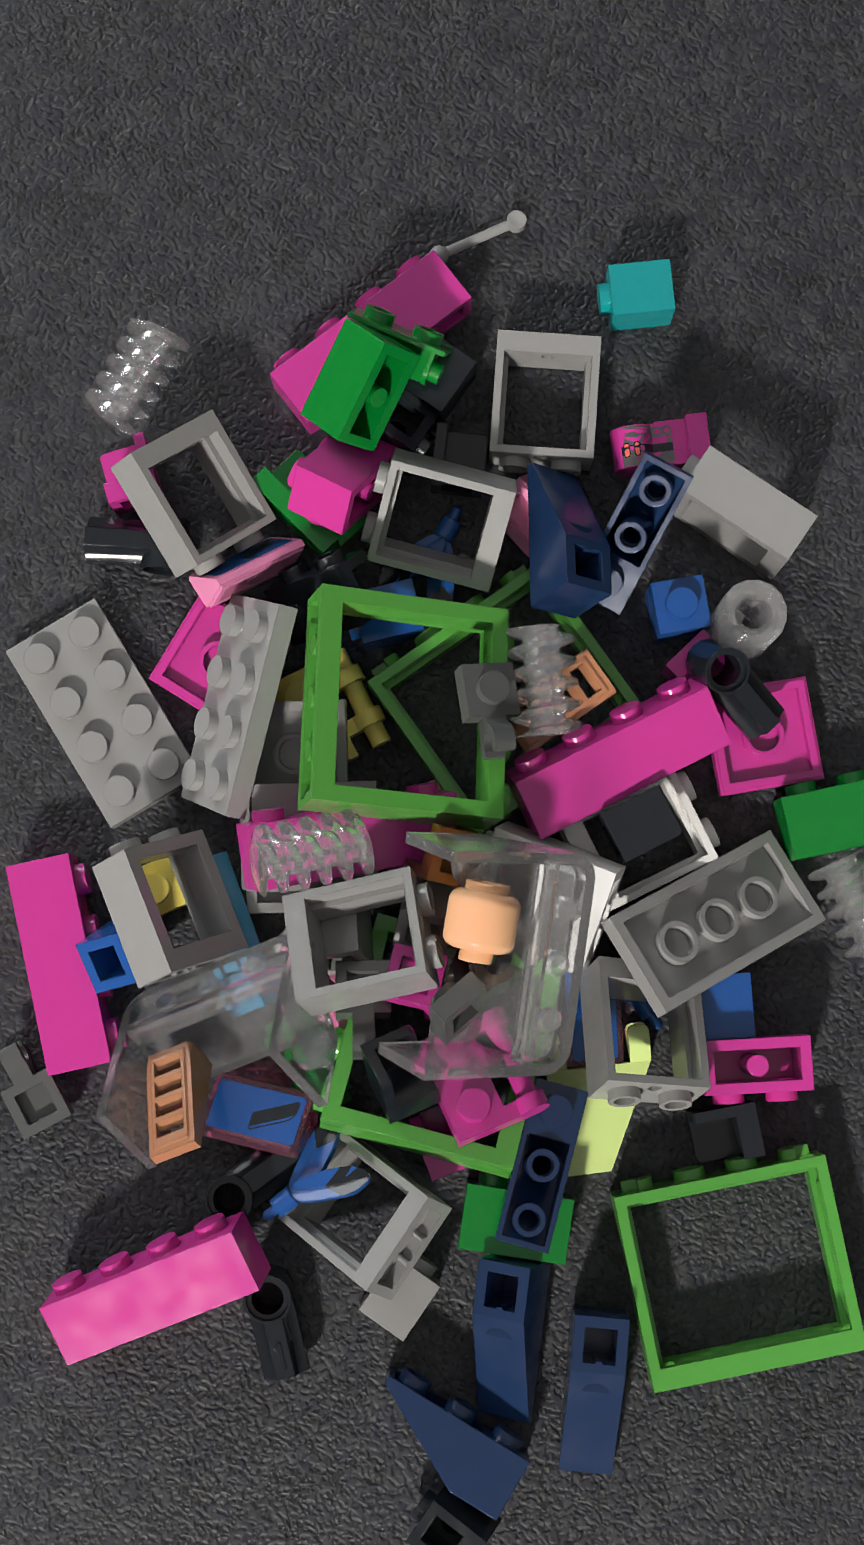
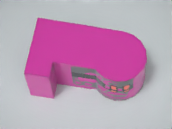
[609,412,711,477]

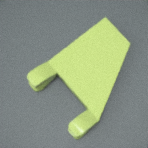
[542,1021,651,1177]

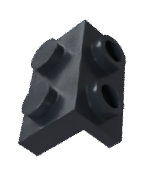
[263,547,372,646]

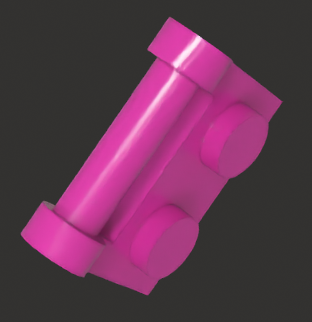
[418,1006,550,1148]

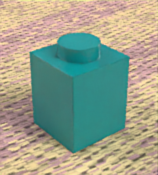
[597,259,676,331]

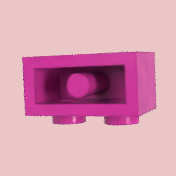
[287,437,400,535]
[702,1034,814,1105]

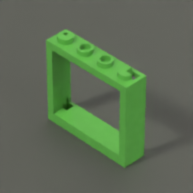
[367,564,641,834]
[298,583,514,830]
[313,913,562,1178]
[610,1143,864,1393]

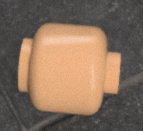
[443,879,521,965]

